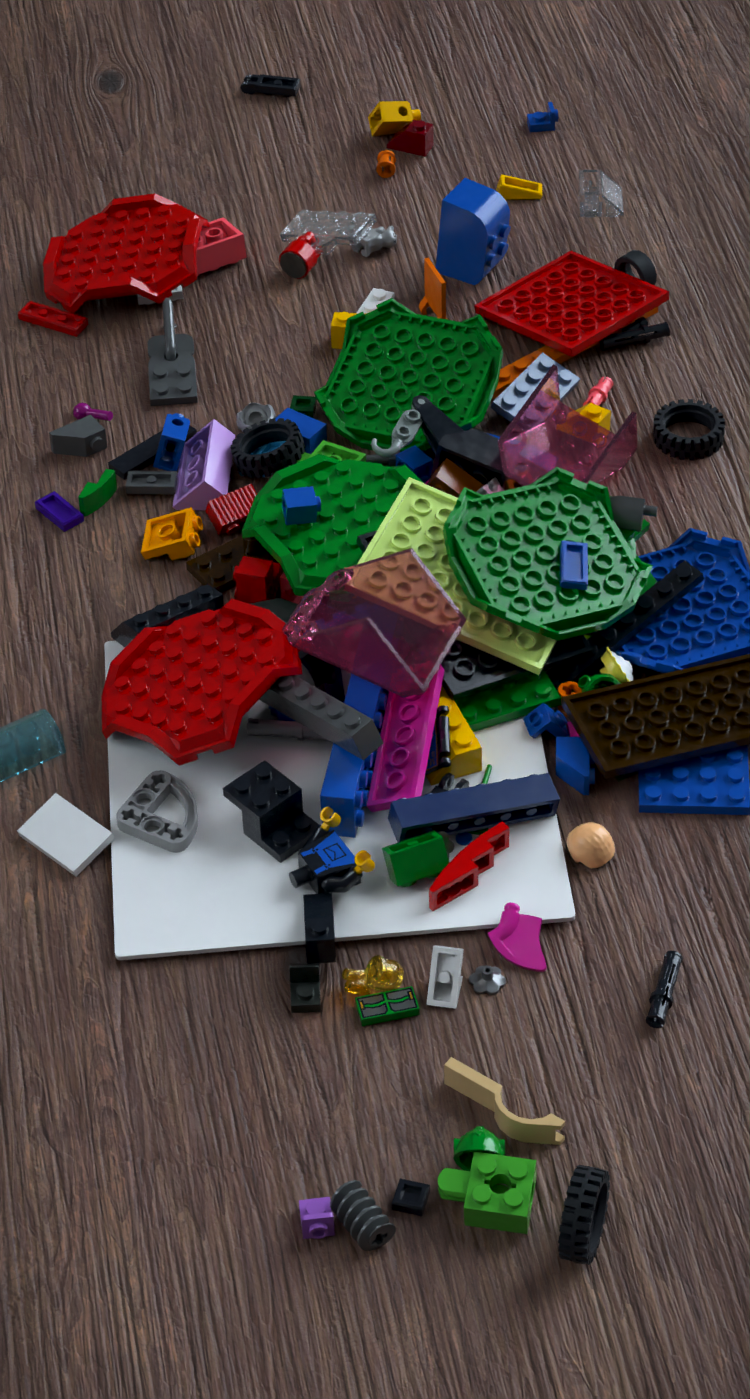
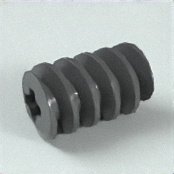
[330,1180,396,1251]

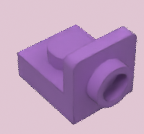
[299,1197,335,1239]

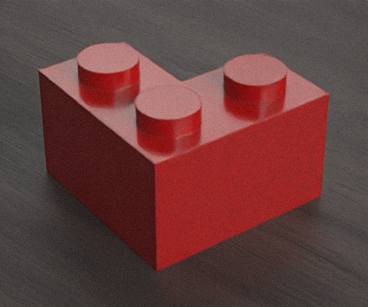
[233,556,283,604]

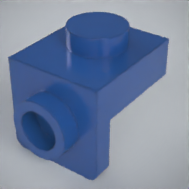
[523,703,570,738]

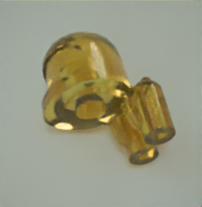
[342,955,404,996]

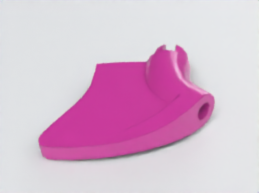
[487,902,547,972]

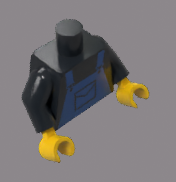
[289,807,375,894]

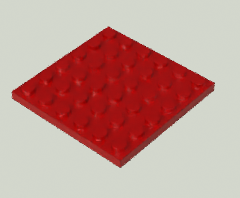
[474,251,669,357]

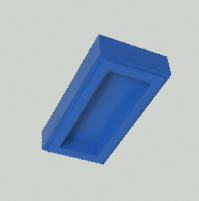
[560,540,588,590]

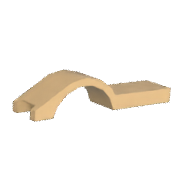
[444,1057,565,1145]

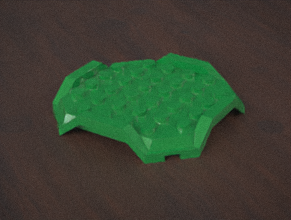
[314,298,503,452]
[242,454,423,602]
[443,467,653,641]

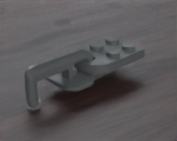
[148,298,198,406]

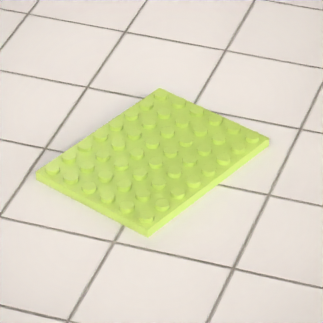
[344,477,557,675]

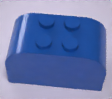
[435,178,511,285]

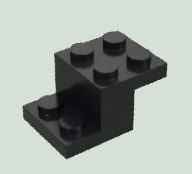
[223,760,318,863]

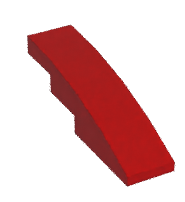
[429,821,509,911]

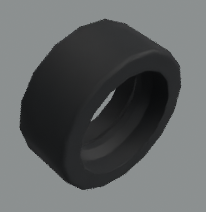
[614,250,657,285]

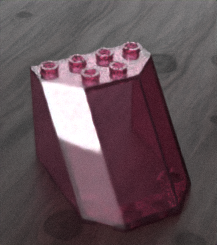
[497,364,637,486]
[282,548,467,697]

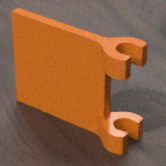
[419,258,448,320]

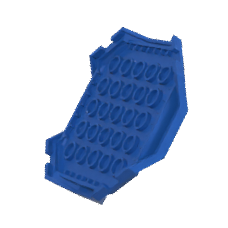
[592,528,750,673]

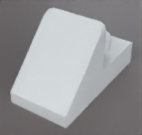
[427,945,464,1009]

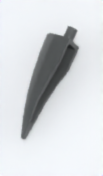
[609,496,658,532]

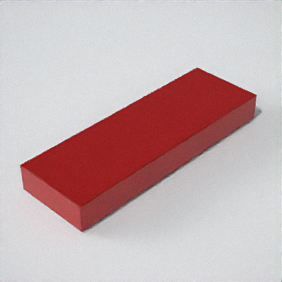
[18,301,88,337]

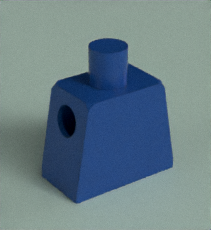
[153,413,190,471]

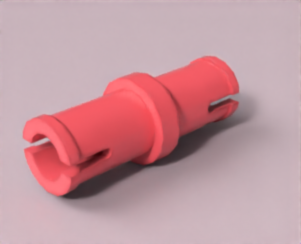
[583,377,613,406]

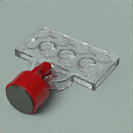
[279,209,377,279]

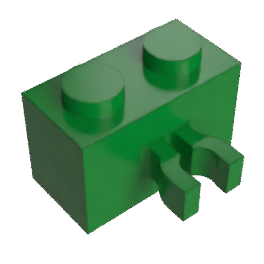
[382,830,449,887]

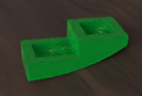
[78,469,117,517]

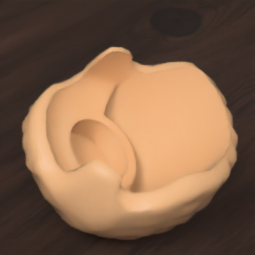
[567,822,615,869]

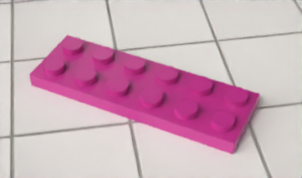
[367,663,445,812]

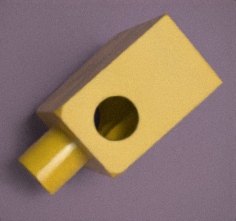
[368,101,421,137]

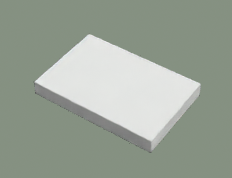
[17,793,115,877]

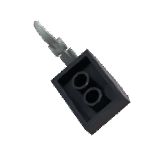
[371,395,512,490]

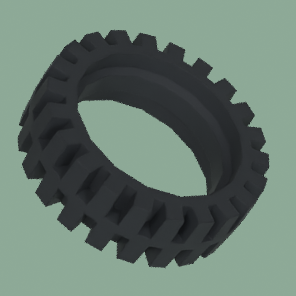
[653,399,725,460]
[230,418,305,478]
[558,1165,610,1265]

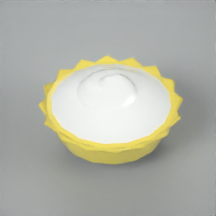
[599,647,633,683]

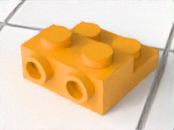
[141,507,203,560]

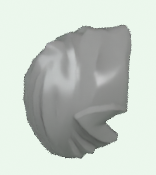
[236,402,276,432]

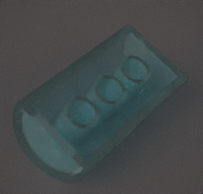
[0,708,66,782]

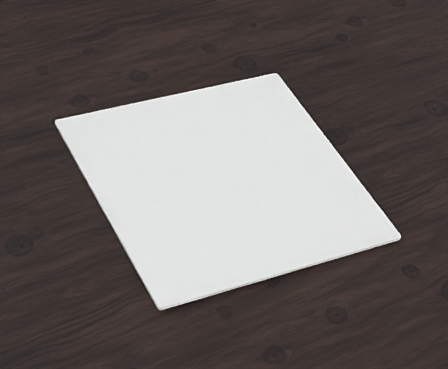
[104,617,575,960]

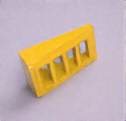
[496,175,542,200]

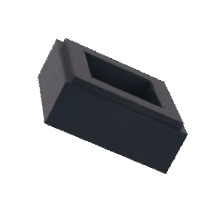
[392,1178,430,1216]

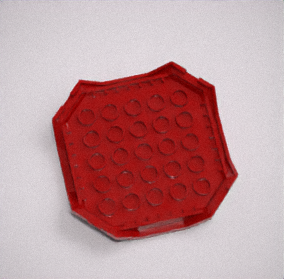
[43,193,210,314]
[102,598,302,766]

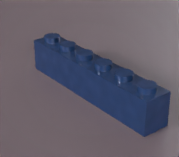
[388,773,560,843]

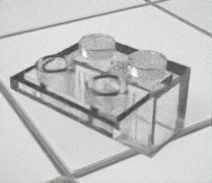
[578,170,624,218]

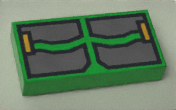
[355,986,420,1026]

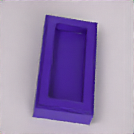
[35,491,84,532]

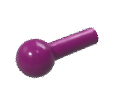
[73,403,113,421]

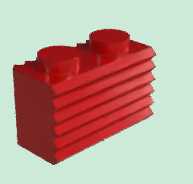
[205,484,257,535]

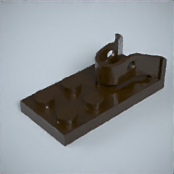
[186,536,278,593]

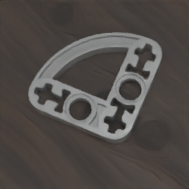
[116,770,198,853]

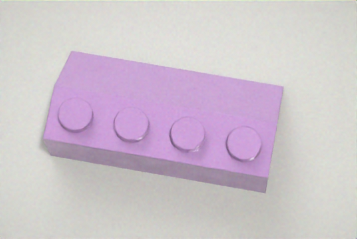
[172,419,235,510]

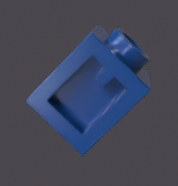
[527,102,559,133]

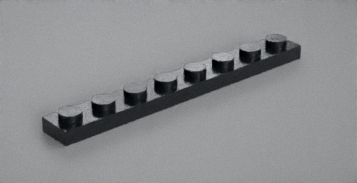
[546,560,704,692]

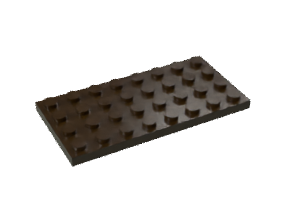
[561,654,750,779]

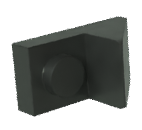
[289,963,321,1013]

